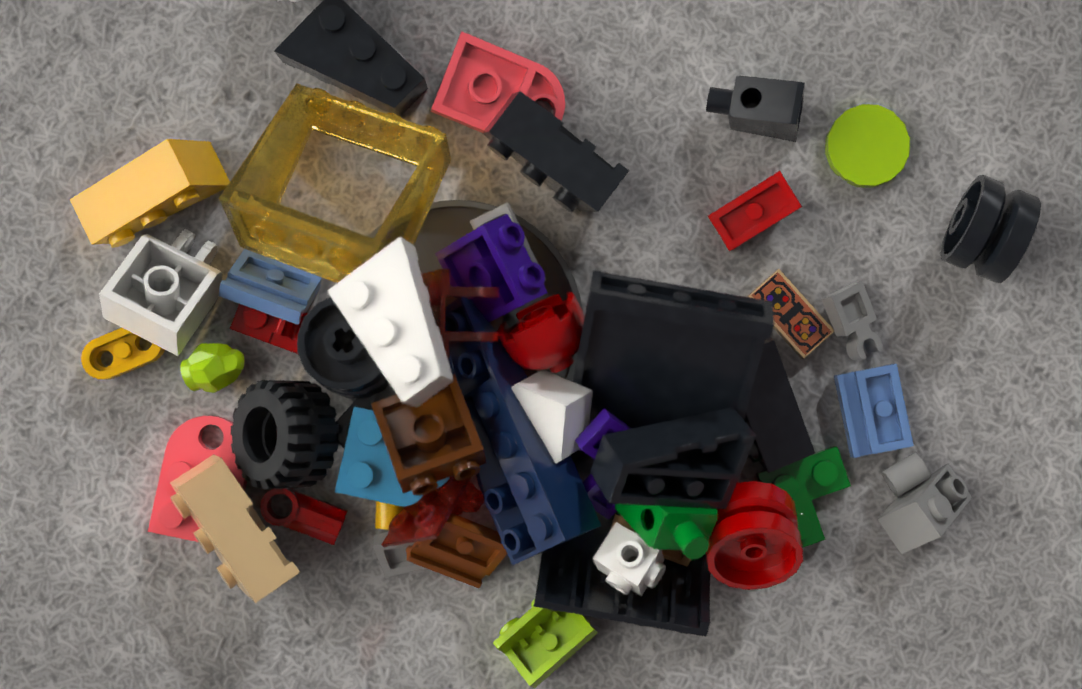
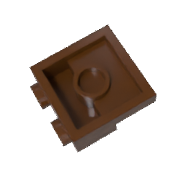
[371,374,487,496]

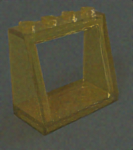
[219,83,451,283]

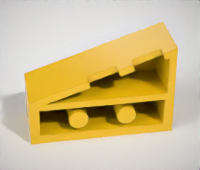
[70,139,232,248]

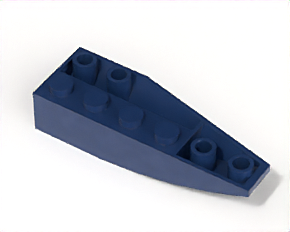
[436,295,601,566]

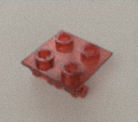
[381,475,484,547]

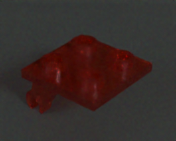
[421,268,499,359]

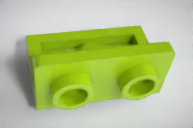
[493,599,598,689]

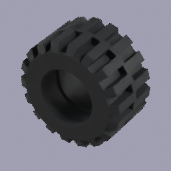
[231,380,339,489]

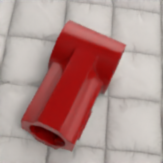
[260,488,348,545]

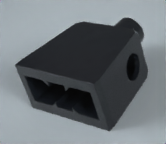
[706,76,805,142]

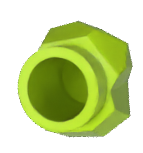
[180,343,245,393]

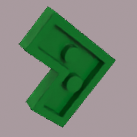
[756,446,851,548]

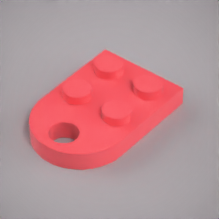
[430,31,565,133]
[148,416,247,542]

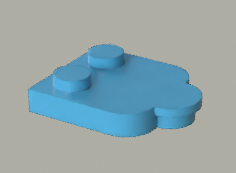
[335,406,450,506]

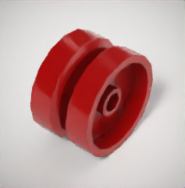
[706,481,803,590]

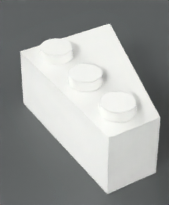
[327,236,454,407]

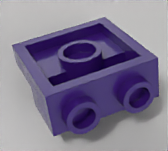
[435,214,548,322]

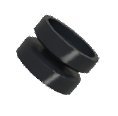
[940,175,1041,283]
[297,297,390,399]

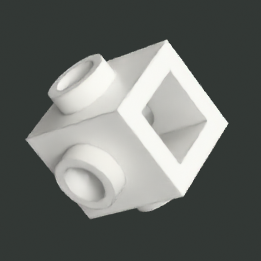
[593,522,666,596]

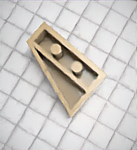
[170,454,300,603]

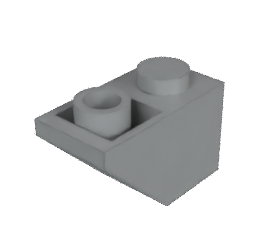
[877,464,973,554]

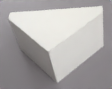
[511,370,593,464]

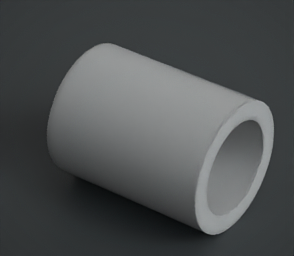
[882,453,931,497]

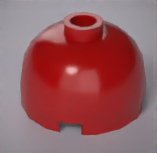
[497,292,584,373]

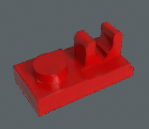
[708,171,803,252]
[230,304,308,354]

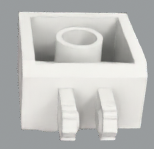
[99,229,222,356]

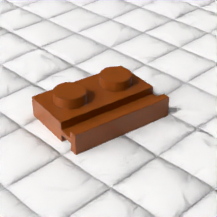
[406,508,507,588]

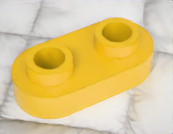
[81,328,165,380]

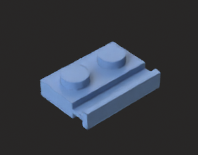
[219,249,322,325]
[834,363,914,458]

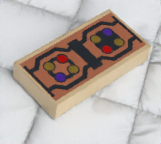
[747,269,834,359]

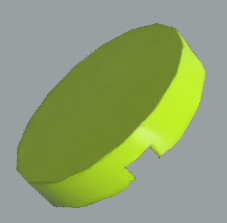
[825,104,910,188]

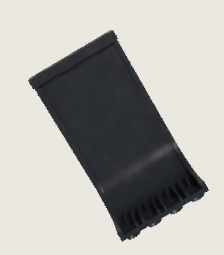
[534,270,774,637]

